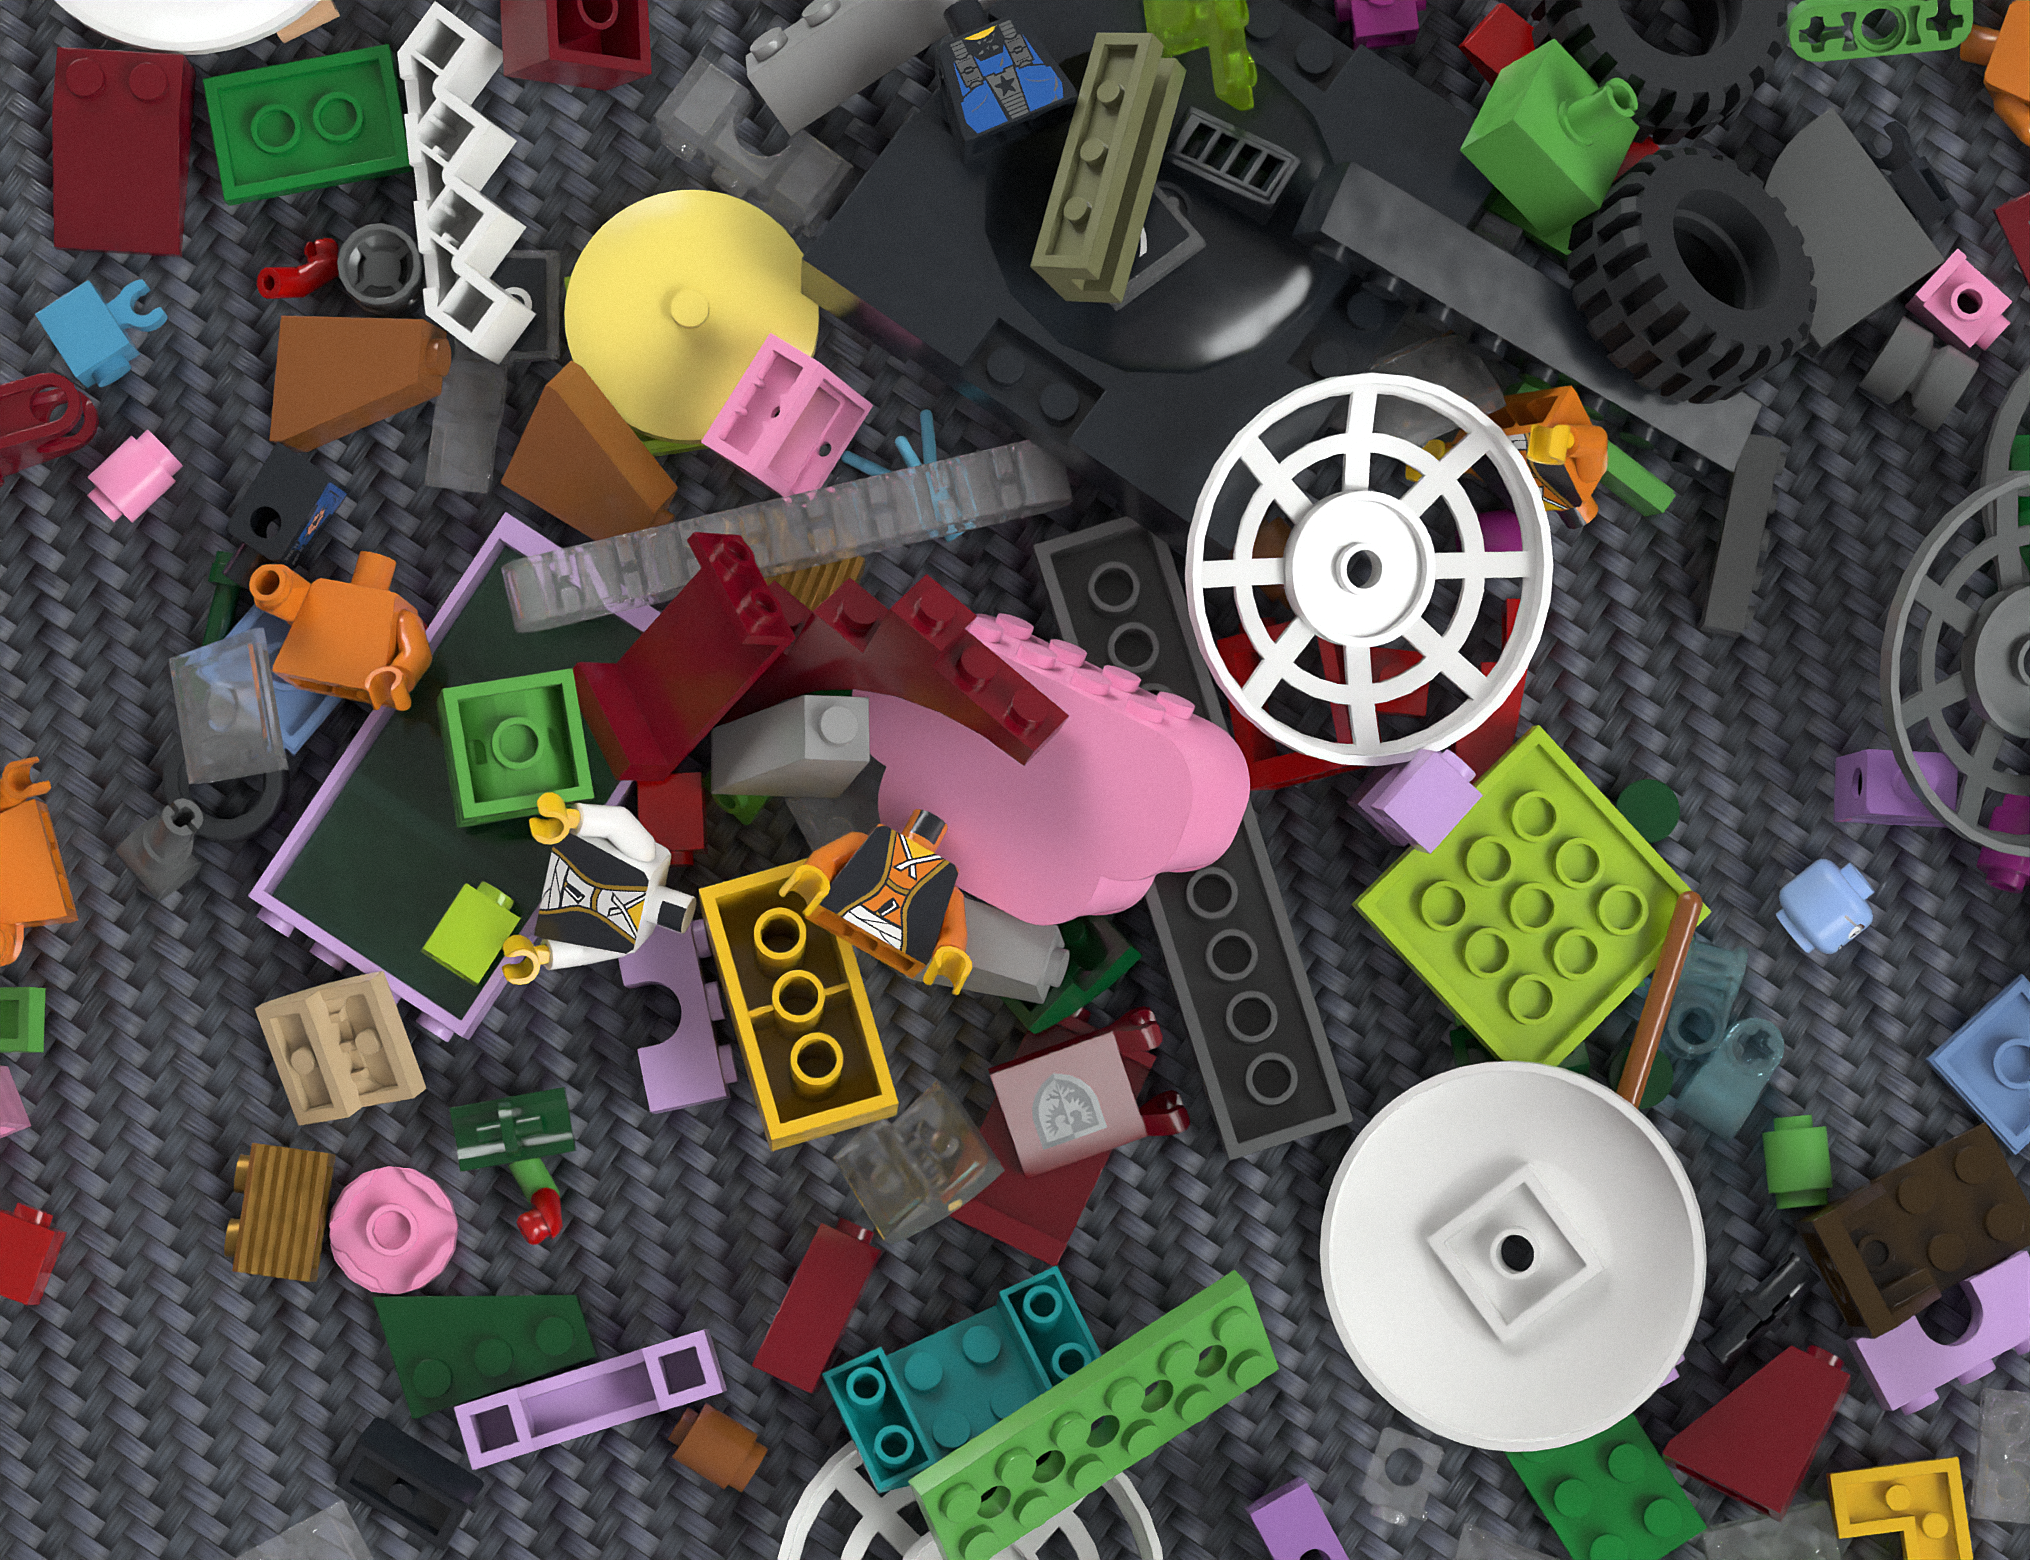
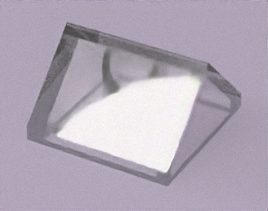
[169,628,289,784]

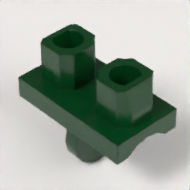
[449,1087,576,1172]

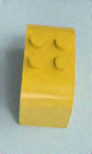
[699,858,899,1151]

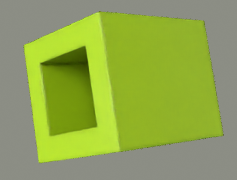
[420,881,521,986]

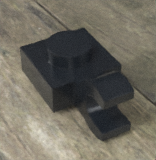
[1860,121,1960,228]

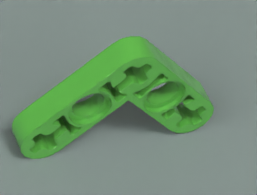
[1786,0,1973,62]

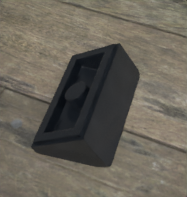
[334,1417,484,1551]

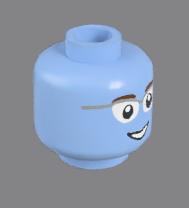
[1776,859,1875,954]

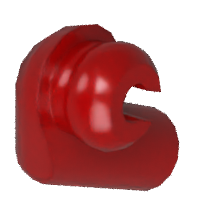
[257,238,339,299]

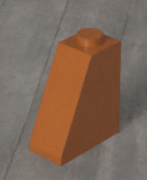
[269,315,451,453]
[501,360,678,562]

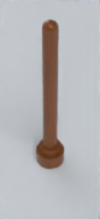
[1616,891,1703,1110]

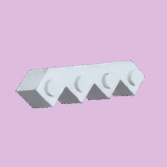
[397,1,536,365]

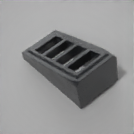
[1161,105,1303,226]

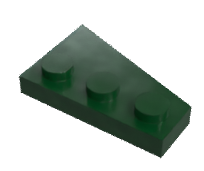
[372,1295,598,1419]

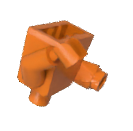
[249,551,433,711]
[0,756,79,967]

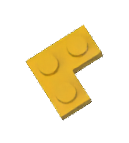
[1826,1456,1973,1560]

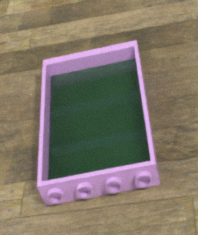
[248,512,661,1042]

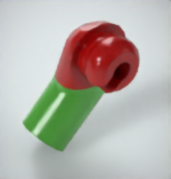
[508,1158,563,1245]

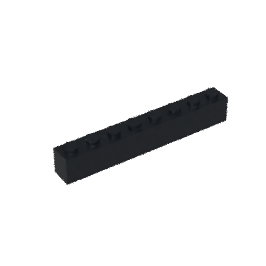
[1292,161,1762,479]

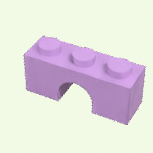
[1346,749,1483,854]
[618,918,738,1114]
[1845,1251,2030,1416]

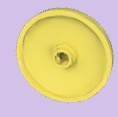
[564,190,819,445]

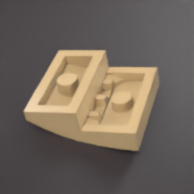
[255,971,426,1126]

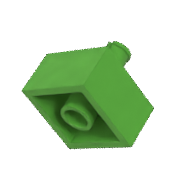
[1460,39,1639,238]

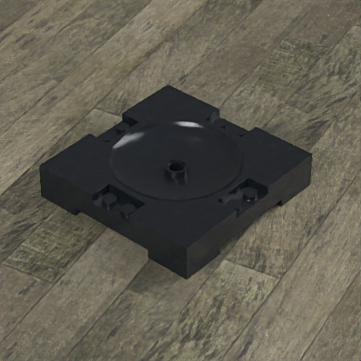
[801,0,1501,561]

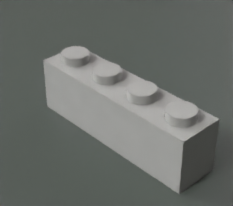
[746,0,998,136]

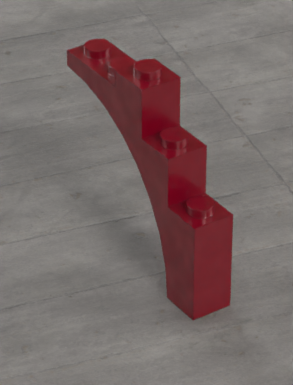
[717,574,1069,766]

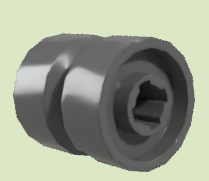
[337,223,427,319]
[1858,316,1979,433]

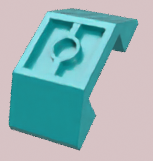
[822,1266,1102,1493]

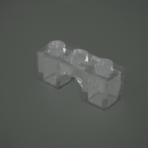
[654,55,855,239]

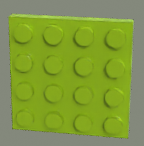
[1351,725,1712,1067]

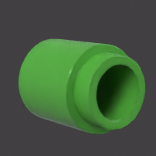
[1762,1115,1833,1209]

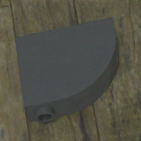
[1762,107,1945,358]

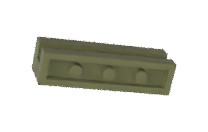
[1030,33,1187,303]

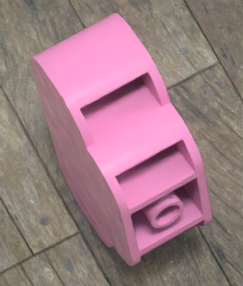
[852,613,1250,926]

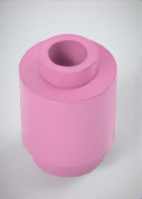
[87,429,183,523]

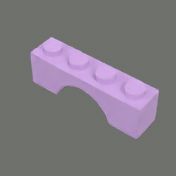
[454,1329,727,1470]

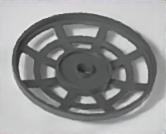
[1880,470,2030,857]

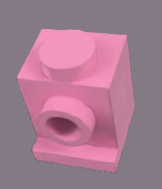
[1905,249,2012,354]

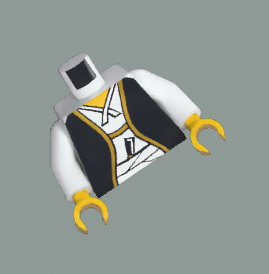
[502,792,696,985]

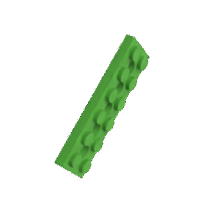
[908,1270,1279,1560]

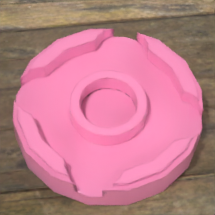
[329,1166,459,1295]

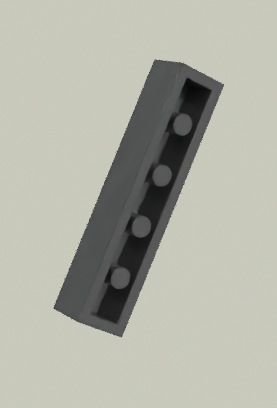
[1699,433,1786,638]

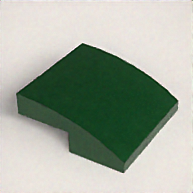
[998,915,1143,1034]

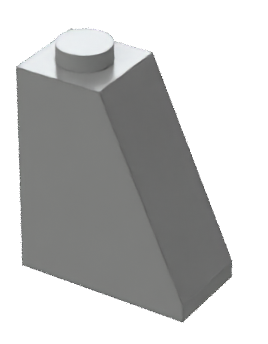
[711,695,870,798]
[905,898,1070,1004]

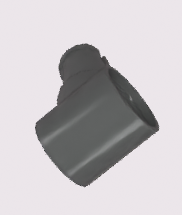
[115,798,203,901]

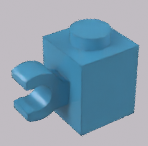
[35,279,168,388]

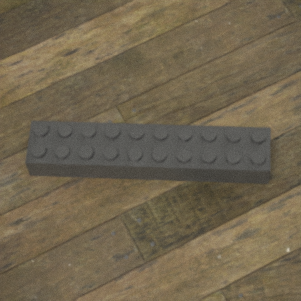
[1033,516,1353,1162]

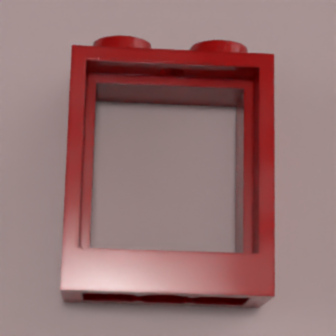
[1216,611,1382,790]

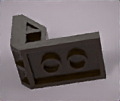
[1793,1122,2030,1339]

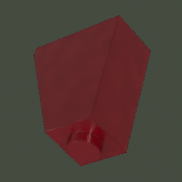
[752,1217,883,1393]
[1662,1345,1850,1523]

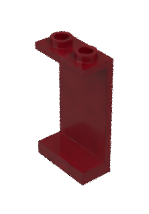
[573,532,796,781]
[939,1008,1156,1266]

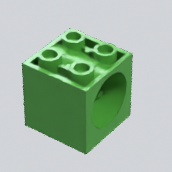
[436,668,594,828]

